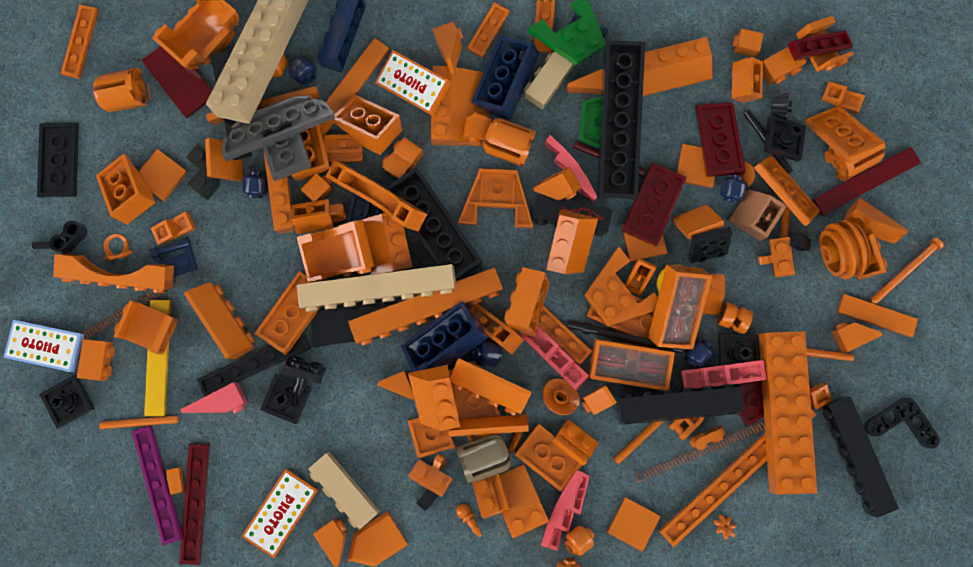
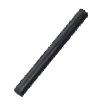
[743,110,794,174]

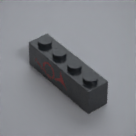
[532,195,612,237]

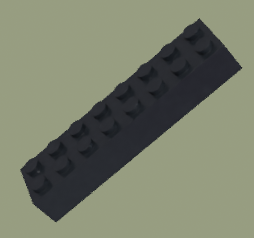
[597,40,645,199]

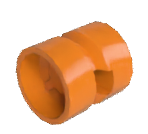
[717,302,753,334]

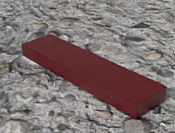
[787,30,853,61]

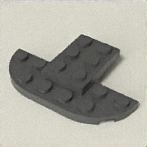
[222,96,335,181]

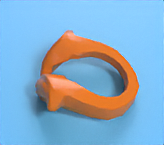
[103,234,133,261]

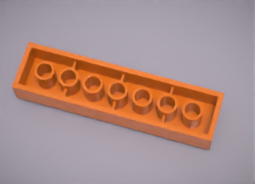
[758,331,817,495]

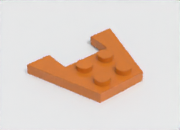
[458,168,533,229]
[584,247,658,327]

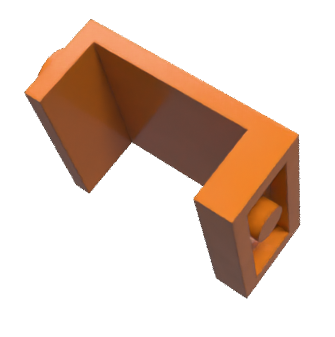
[796,16,854,72]
[113,300,179,355]

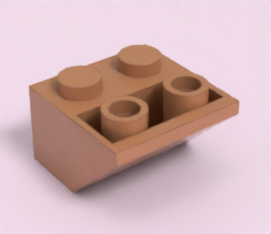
[728,189,787,241]

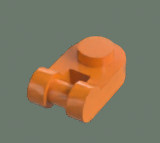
[668,417,704,441]
[690,426,726,450]

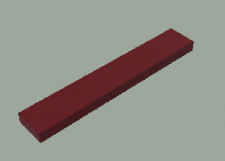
[813,147,921,216]
[179,444,210,565]

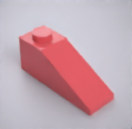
[180,382,248,414]

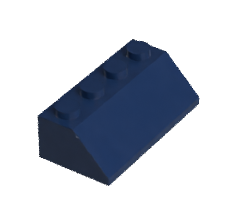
[317,0,366,73]
[471,35,539,120]
[401,301,488,372]

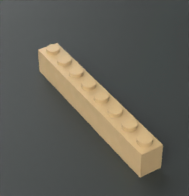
[297,264,457,312]

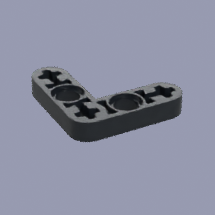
[865,398,940,449]

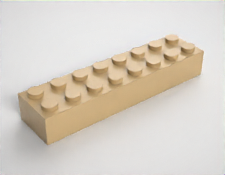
[206,0,309,124]

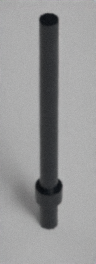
[567,320,683,354]

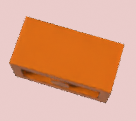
[166,467,185,495]

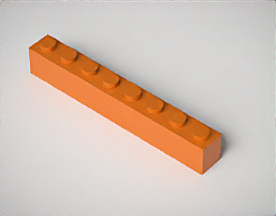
[348,268,503,346]

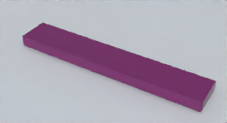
[131,425,184,546]

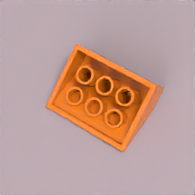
[431,66,489,146]

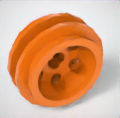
[819,220,872,280]

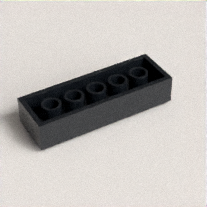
[386,167,482,281]
[616,384,744,425]

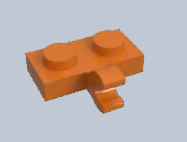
[757,236,795,277]
[408,454,453,497]

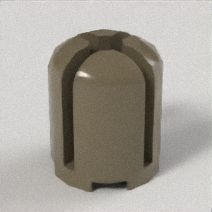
[456,434,511,484]

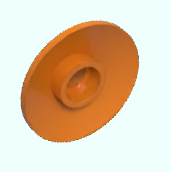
[542,379,580,415]

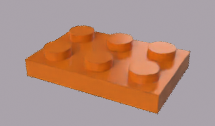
[515,424,582,492]

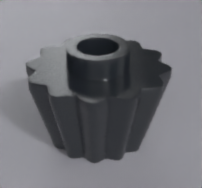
[771,93,792,119]

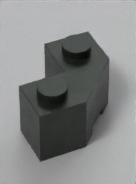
[185,144,220,200]

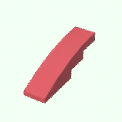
[544,135,597,203]
[519,325,589,391]
[680,360,767,389]
[541,471,589,551]

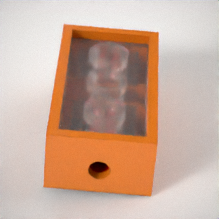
[648,264,712,349]
[589,338,675,391]

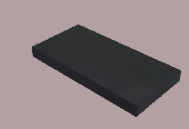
[37,123,79,198]
[311,299,391,347]

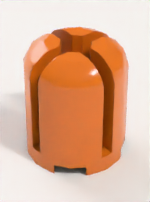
[93,68,151,112]
[483,118,536,167]
[825,131,884,181]

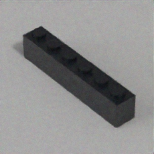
[822,396,899,518]

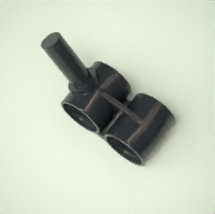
[32,220,87,253]

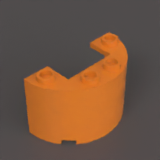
[152,0,239,70]
[297,220,375,282]

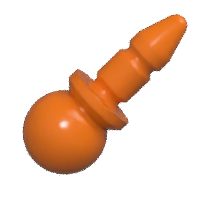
[456,503,482,537]

